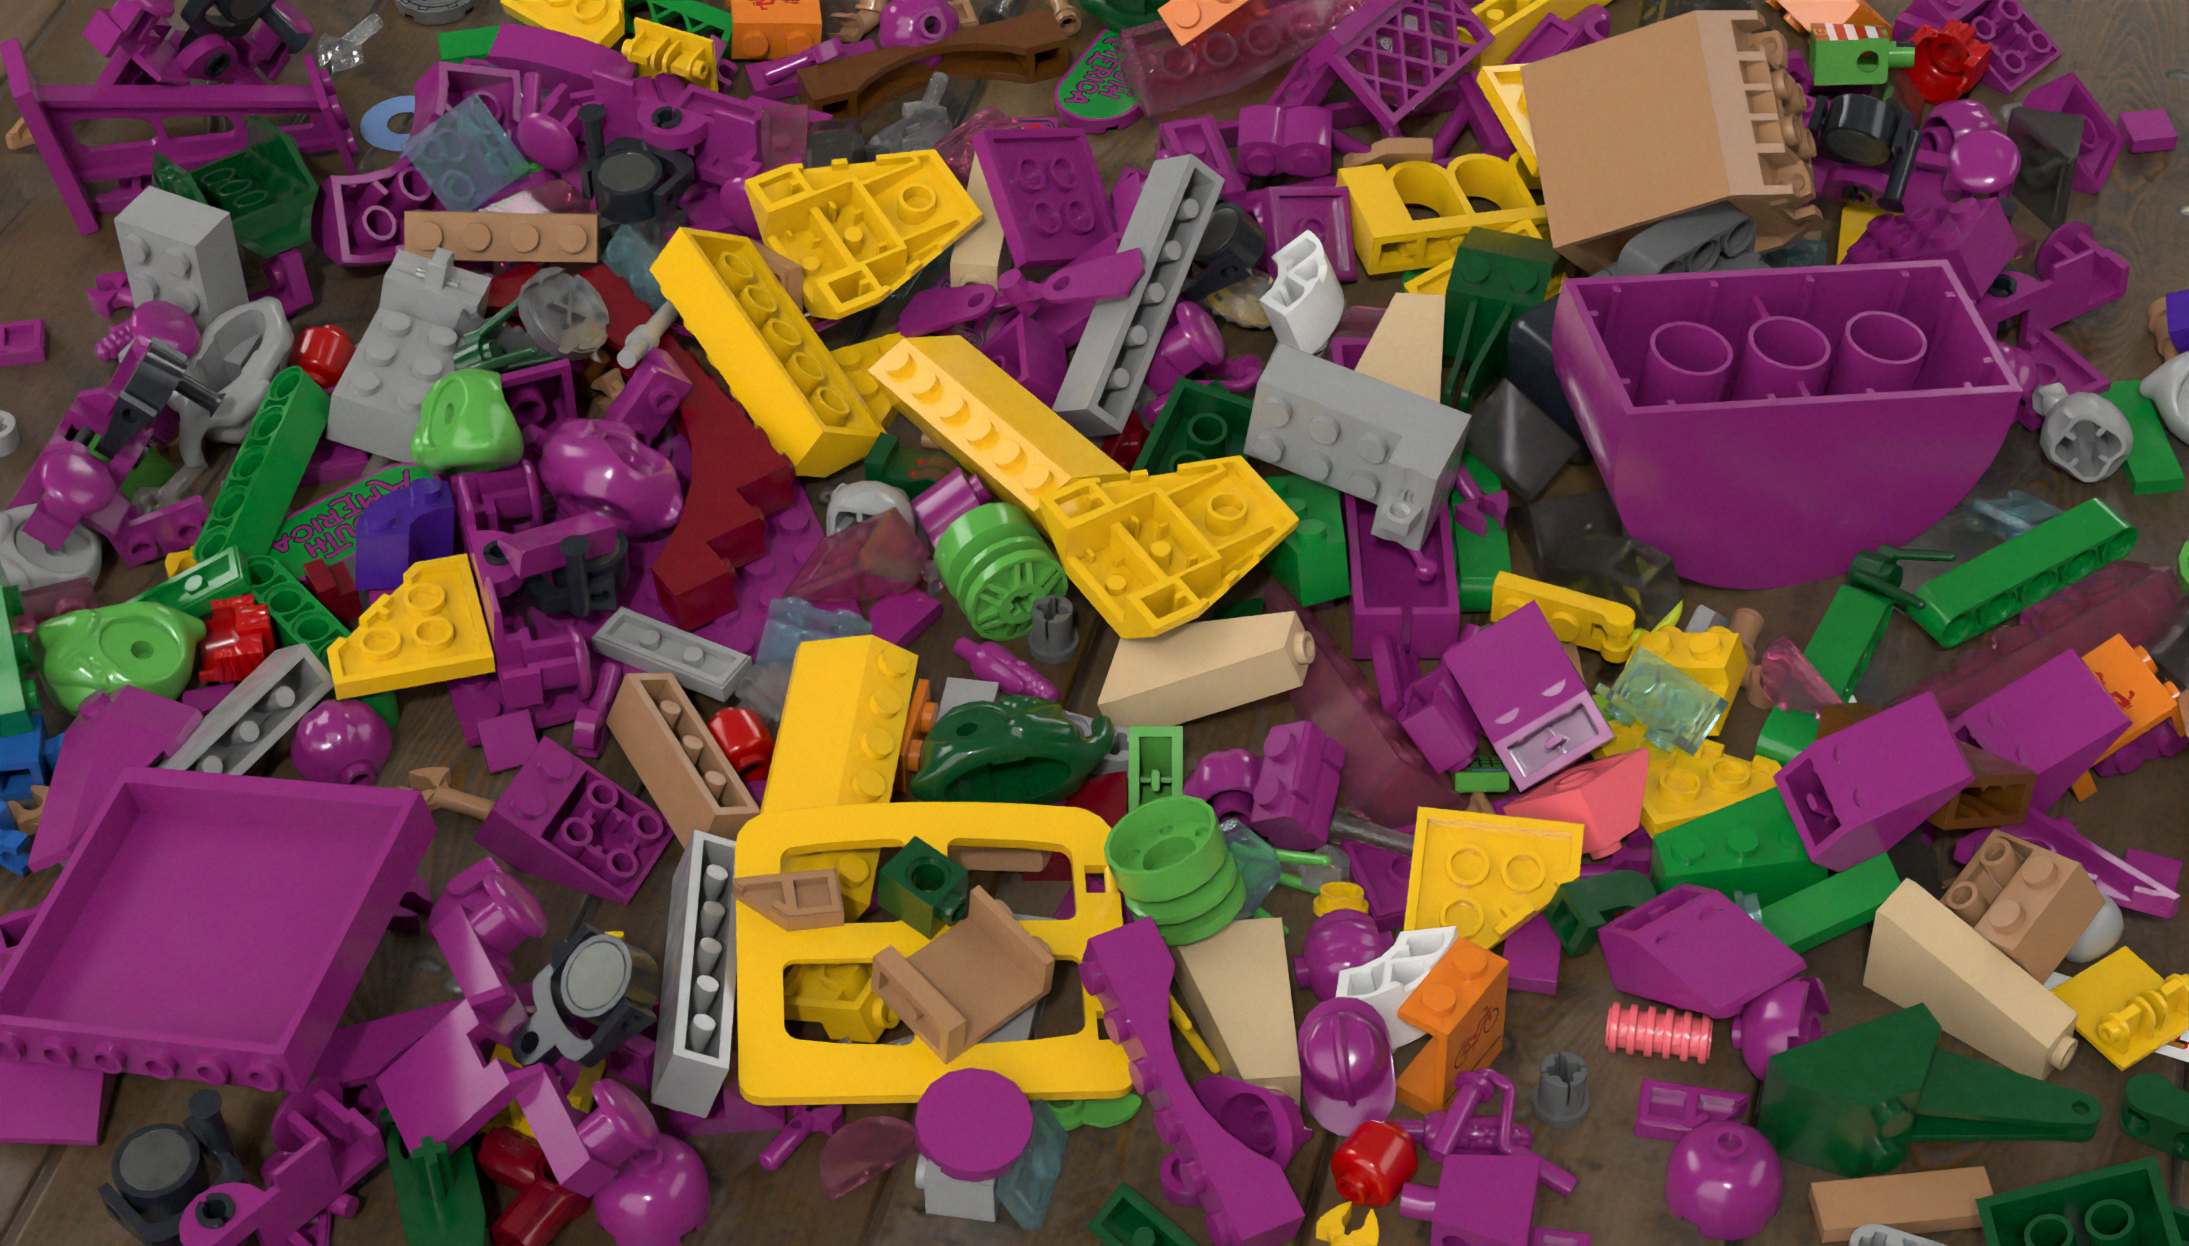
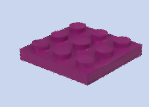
[971,128,1117,269]

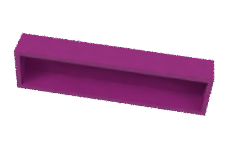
[1330,338,1460,659]

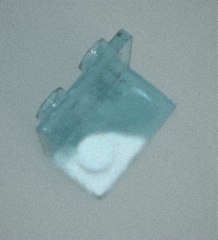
[402,92,531,211]

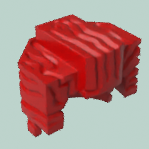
[1898,19,1992,106]
[199,594,278,684]

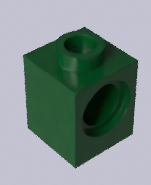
[877,836,969,940]

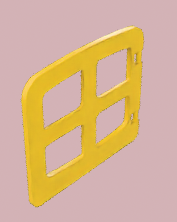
[735,802,1134,1106]

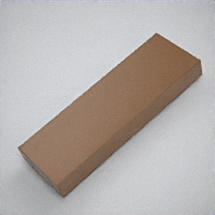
[1808,1166,1994,1243]

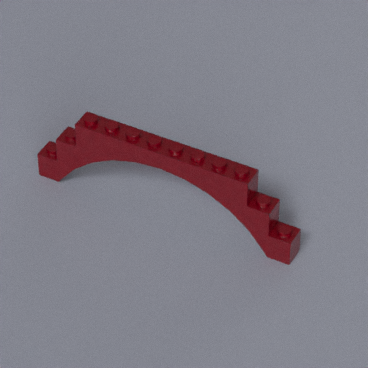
[453,260,796,632]

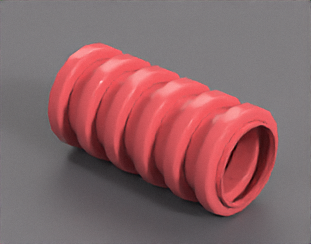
[1605,1002,1713,1064]

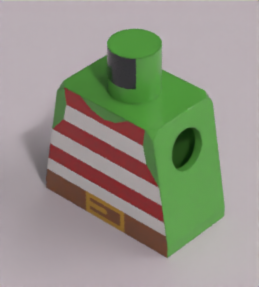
[1809,23,1915,86]

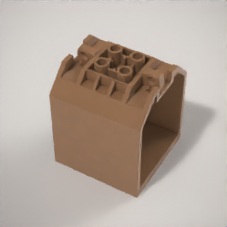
[1520,10,1823,275]

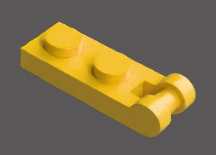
[1491,571,1635,663]

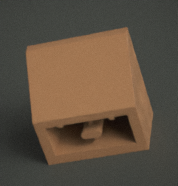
[1940,829,2106,985]

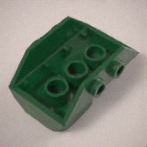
[152,114,319,259]

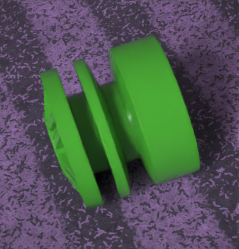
[933,502,1068,641]
[1104,795,1247,946]

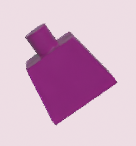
[1399,1154,1541,1246]

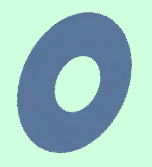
[360,96,415,151]

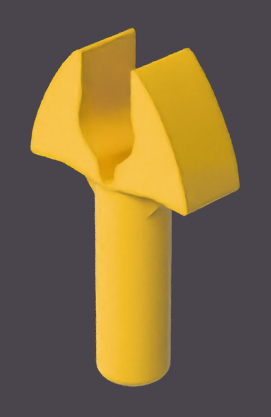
[1316,1201,1379,1246]

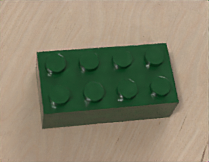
[1131,376,1262,476]

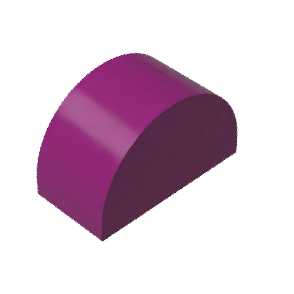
[1552,259,2023,590]

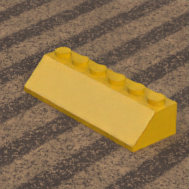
[649,227,887,478]
[868,335,1130,544]
[760,634,919,923]

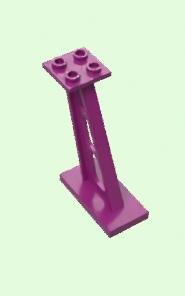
[0,38,360,236]

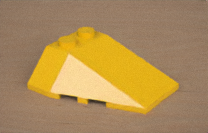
[745,149,982,320]
[1039,455,1299,639]

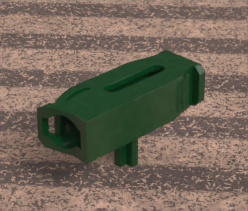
[379,1106,492,1246]

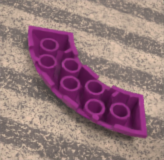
[311,61,522,267]

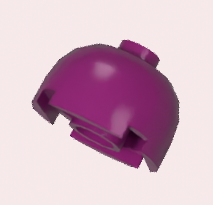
[1732,977,1831,1083]
[1664,1119,1783,1241]
[593,1133,712,1246]

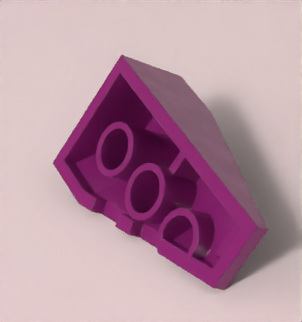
[27,685,204,873]

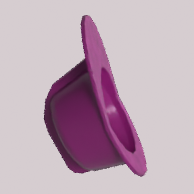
[1298,997,1396,1136]
[1191,1075,1313,1171]

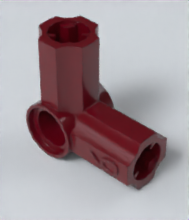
[475,1125,592,1246]

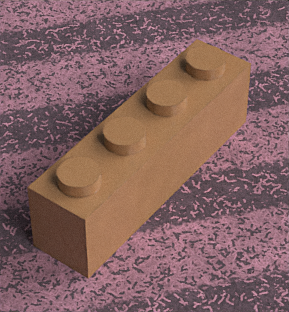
[404,210,601,263]
[606,672,760,850]

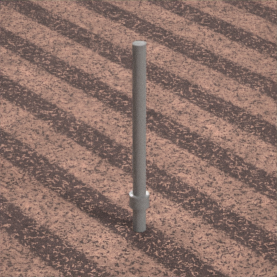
[617,300,680,369]

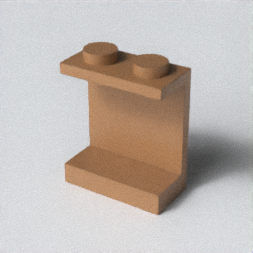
[871,885,1055,1065]

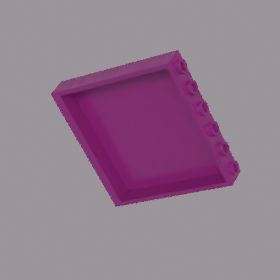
[0,765,438,1093]

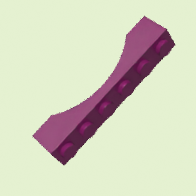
[1079,916,1305,1246]
[315,981,660,1115]

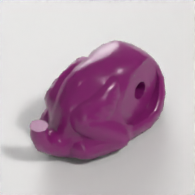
[521,418,685,538]

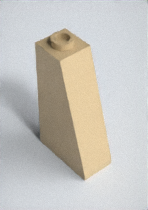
[950,131,1013,303]
[1354,292,1445,403]
[1097,611,1315,728]
[1863,878,2078,1081]
[1170,917,1301,1109]

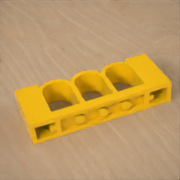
[1336,151,1552,275]

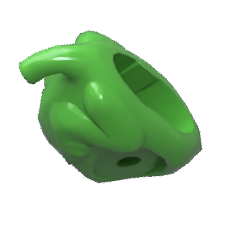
[410,368,524,475]
[24,602,207,717]

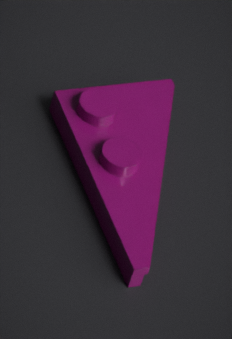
[1954,805,2181,919]

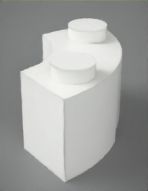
[1259,230,1344,355]
[1335,926,1459,1054]

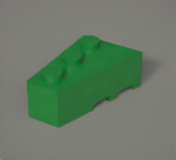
[1262,473,1350,608]

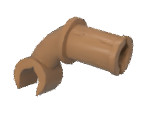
[827,0,888,43]
[1728,607,1785,709]

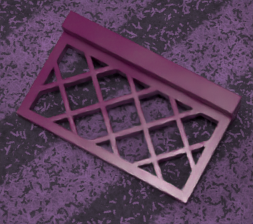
[1307,0,1496,131]

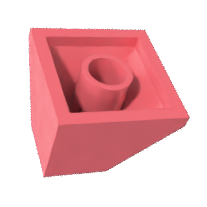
[1503,747,1650,860]

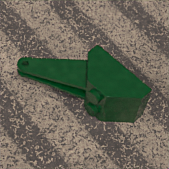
[1442,226,1567,414]
[1757,1002,2102,1179]
[1975,1156,2189,1246]

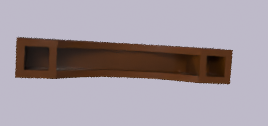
[796,9,1069,132]

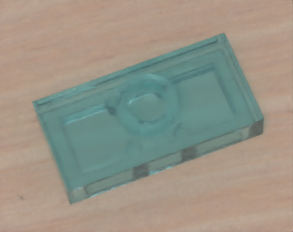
[995,1099,1069,1230]

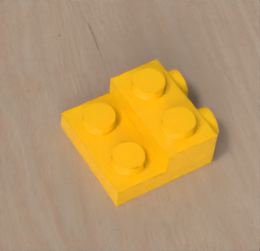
[1614,625,1749,736]
[783,963,900,1043]

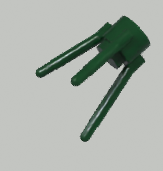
[453,298,563,374]
[1848,543,1957,614]

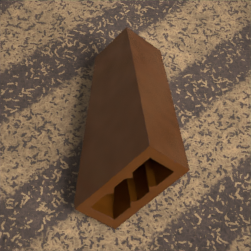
[1815,702,2038,830]

